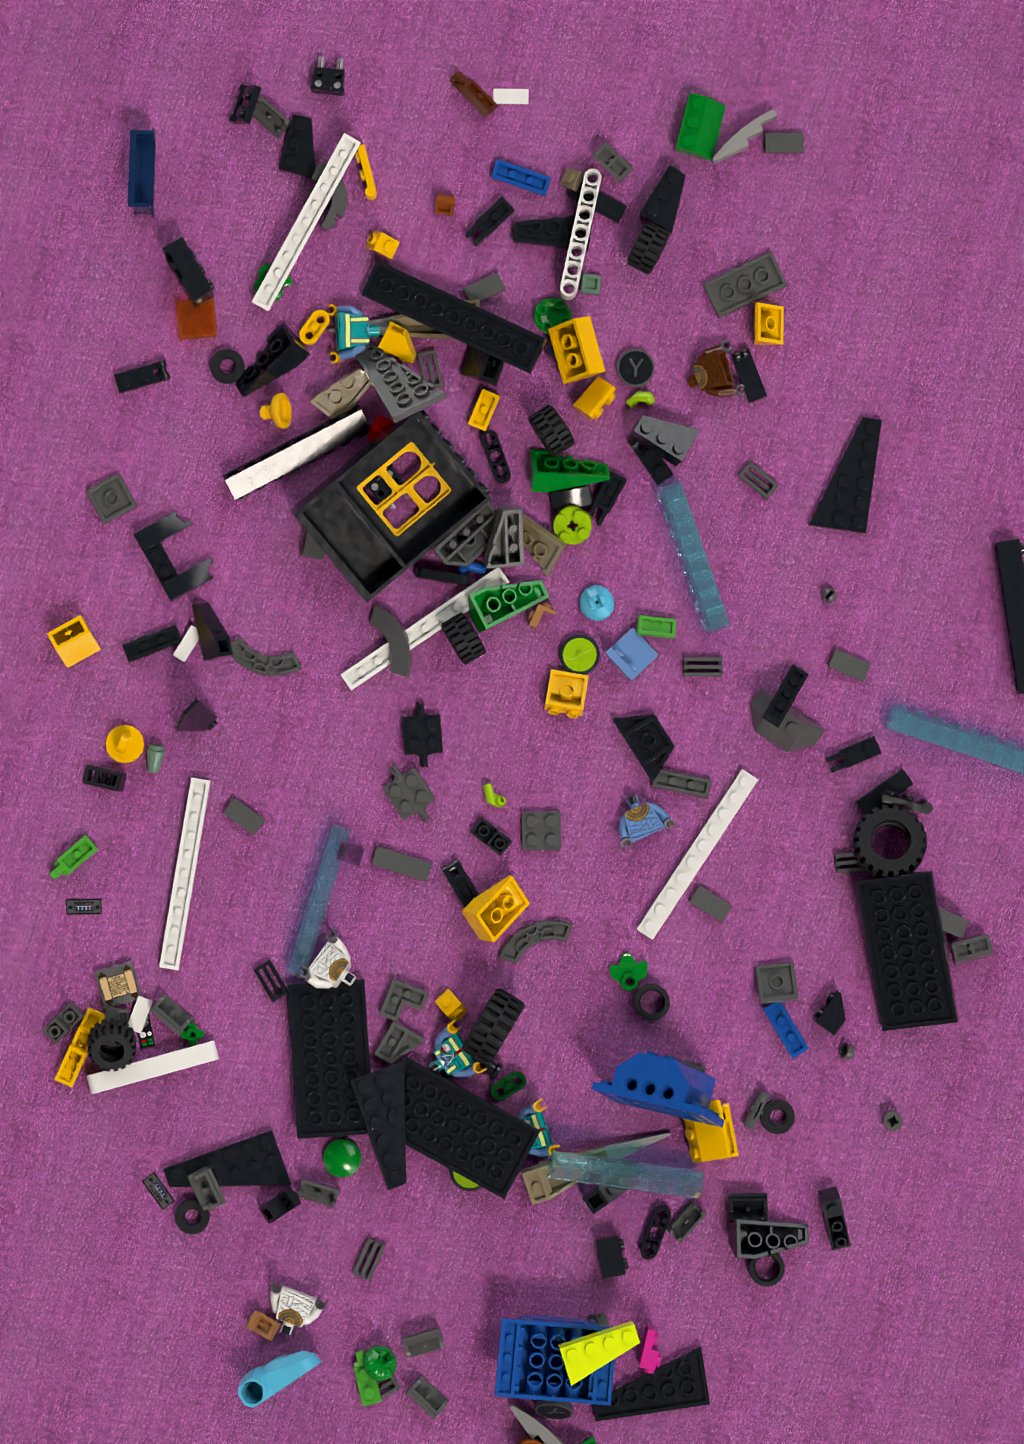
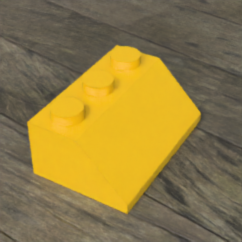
[548,316,605,384]
[683,1100,731,1163]

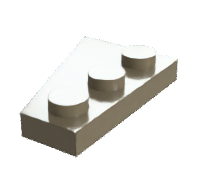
[309,367,371,419]
[522,513,567,576]

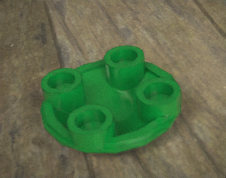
[534,298,572,335]
[323,1139,362,1178]

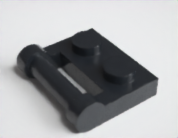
[228,84,262,124]

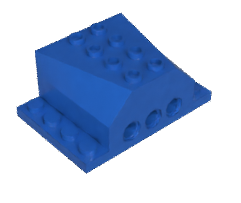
[592,1051,724,1128]
[494,1315,615,1406]

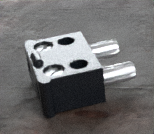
[310,56,345,96]
[366,465,409,511]

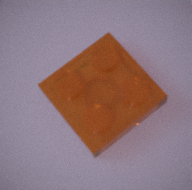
[176,298,218,341]

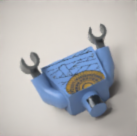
[618,795,678,852]

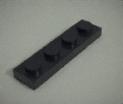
[762,664,809,728]

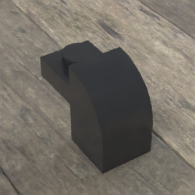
[258,1187,301,1224]

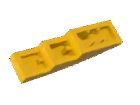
[54,1007,105,1088]

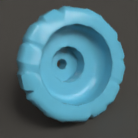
[579,585,615,621]

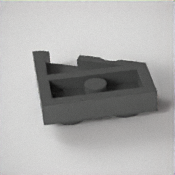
[375,1021,426,1064]

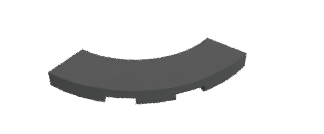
[369,606,412,677]
[230,637,302,676]
[499,920,573,964]

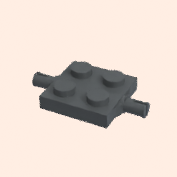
[383,764,436,823]

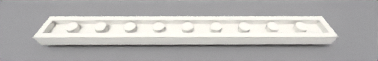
[252,133,361,311]
[341,567,510,691]
[637,769,758,940]
[159,777,211,970]

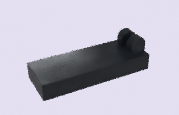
[731,348,767,404]

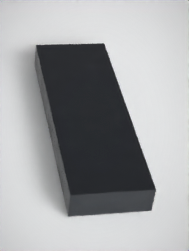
[568,182,627,224]
[122,624,182,663]
[856,769,913,815]

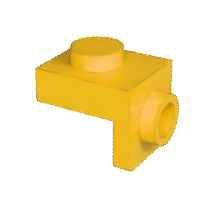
[366,231,400,259]
[434,989,468,1023]

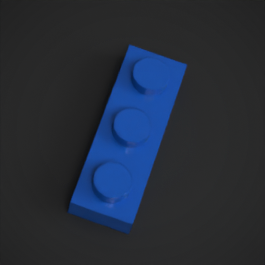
[491,159,551,197]
[763,1002,809,1059]

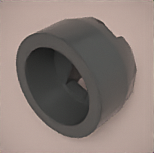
[821,588,837,603]
[839,1043,856,1059]

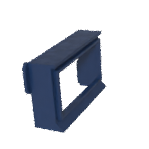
[128,127,156,218]

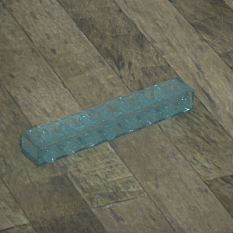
[656,481,731,634]
[884,703,1024,775]
[286,825,351,975]
[547,1151,704,1198]

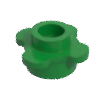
[181,1023,204,1046]

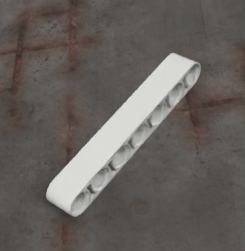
[560,169,601,300]
[86,1040,219,1094]

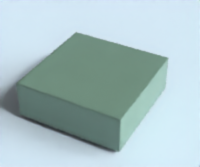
[580,273,602,295]

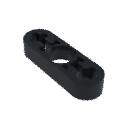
[481,430,511,484]
[415,568,471,586]
[640,1205,671,1260]

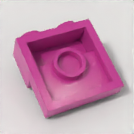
[638,1325,662,1374]

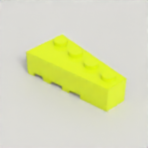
[558,1321,640,1386]

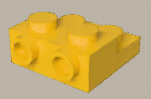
[544,669,589,718]

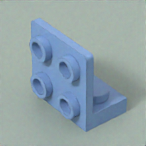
[605,628,658,681]

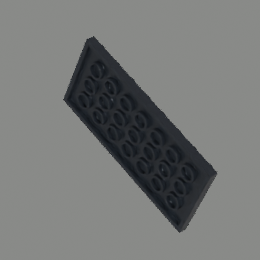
[856,870,959,1031]
[288,979,371,1139]
[403,1057,541,1199]

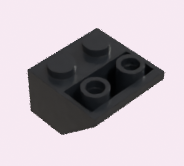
[461,346,505,387]

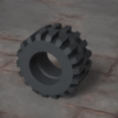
[627,222,670,275]
[529,404,575,457]
[441,612,486,665]
[87,1018,136,1072]

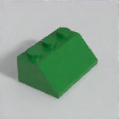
[675,93,726,161]

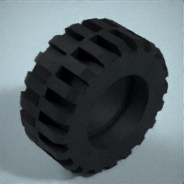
[852,805,927,877]
[462,988,525,1065]

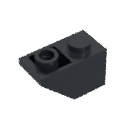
[814,990,846,1036]

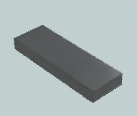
[651,769,712,799]
[372,846,432,882]

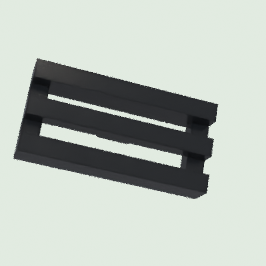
[253,960,288,1002]

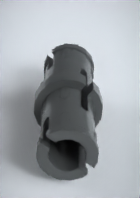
[743,1090,770,1130]

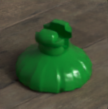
[363,1345,397,1381]

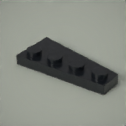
[513,213,592,252]

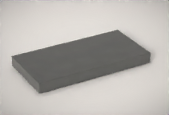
[702,251,788,319]

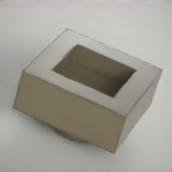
[559,168,584,192]

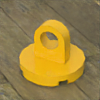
[106,725,145,763]

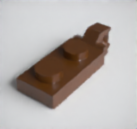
[450,71,498,117]

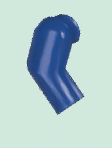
[457,562,486,575]

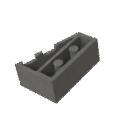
[482,504,524,569]

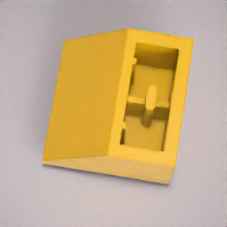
[573,376,616,422]
[47,615,101,668]

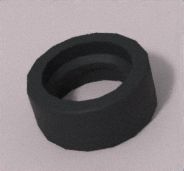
[633,984,670,1021]
[748,1253,785,1287]

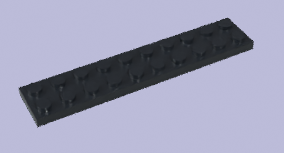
[361,260,547,374]

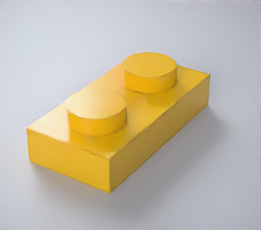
[468,389,500,432]

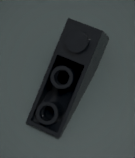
[192,602,233,661]
[582,1164,640,1214]
[818,1187,851,1251]

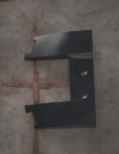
[133,512,213,602]

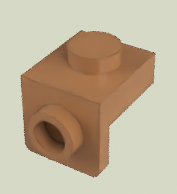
[527,603,556,629]
[246,1311,281,1341]

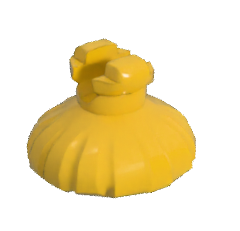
[259,393,292,429]

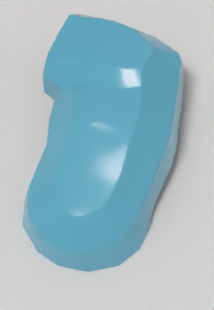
[238,1350,322,1408]

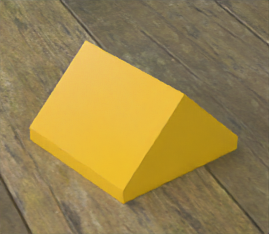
[754,302,784,345]

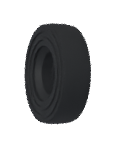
[210,349,245,384]
[760,1099,795,1134]
[175,1199,210,1234]

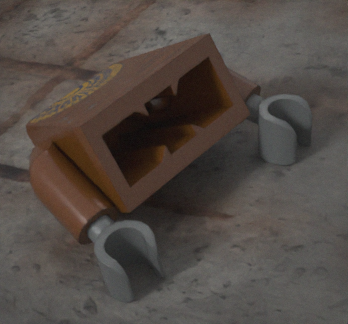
[687,340,746,397]

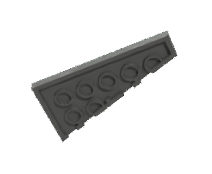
[355,343,447,423]

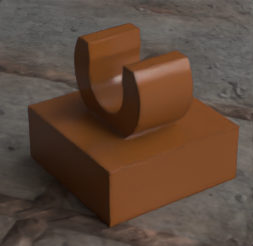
[434,192,456,216]

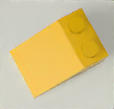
[461,875,530,943]

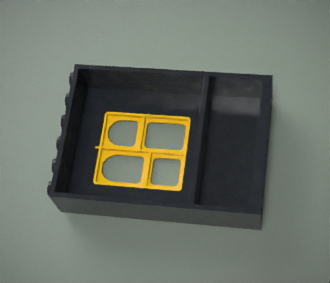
[290,410,491,602]

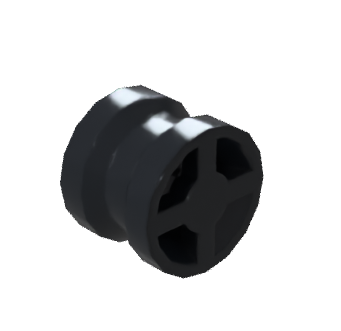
[482,1059,503,1081]

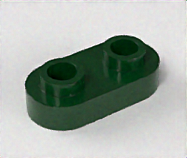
[491,1071,526,1101]

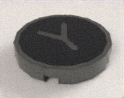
[617,349,655,388]
[535,1400,574,1420]

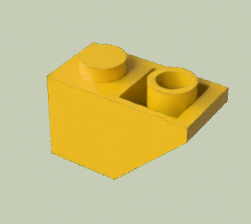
[378,321,416,364]

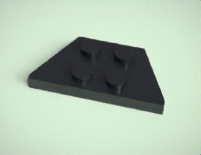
[612,714,675,782]

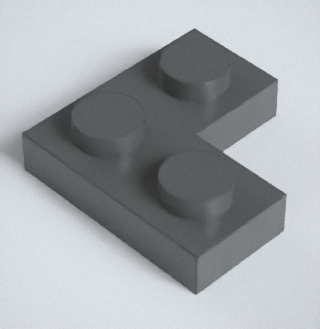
[379,979,429,1021]

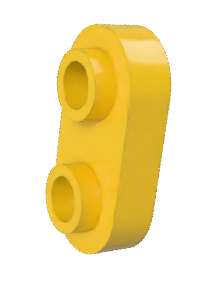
[299,310,330,345]

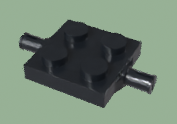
[402,702,443,768]

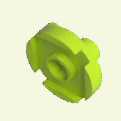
[553,506,592,545]

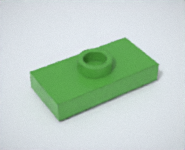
[636,615,677,639]

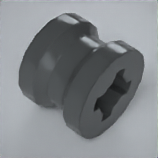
[882,1111,903,1131]

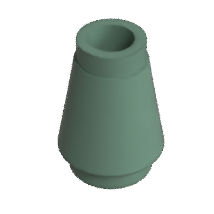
[147,744,166,773]

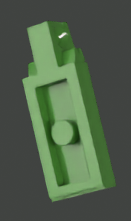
[50,835,98,880]
[354,1351,382,1406]

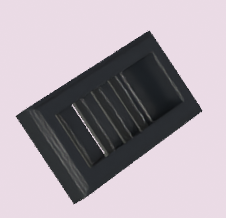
[83,765,127,792]

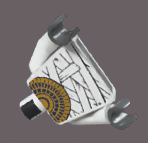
[296,928,356,989]
[270,1280,329,1335]

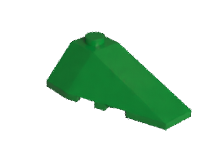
[529,449,610,492]
[468,580,549,633]

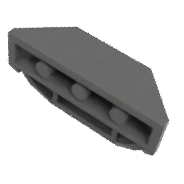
[433,501,497,566]
[750,688,825,752]

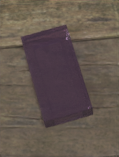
[336,841,365,866]

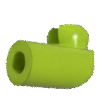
[626,391,655,409]
[483,783,506,808]

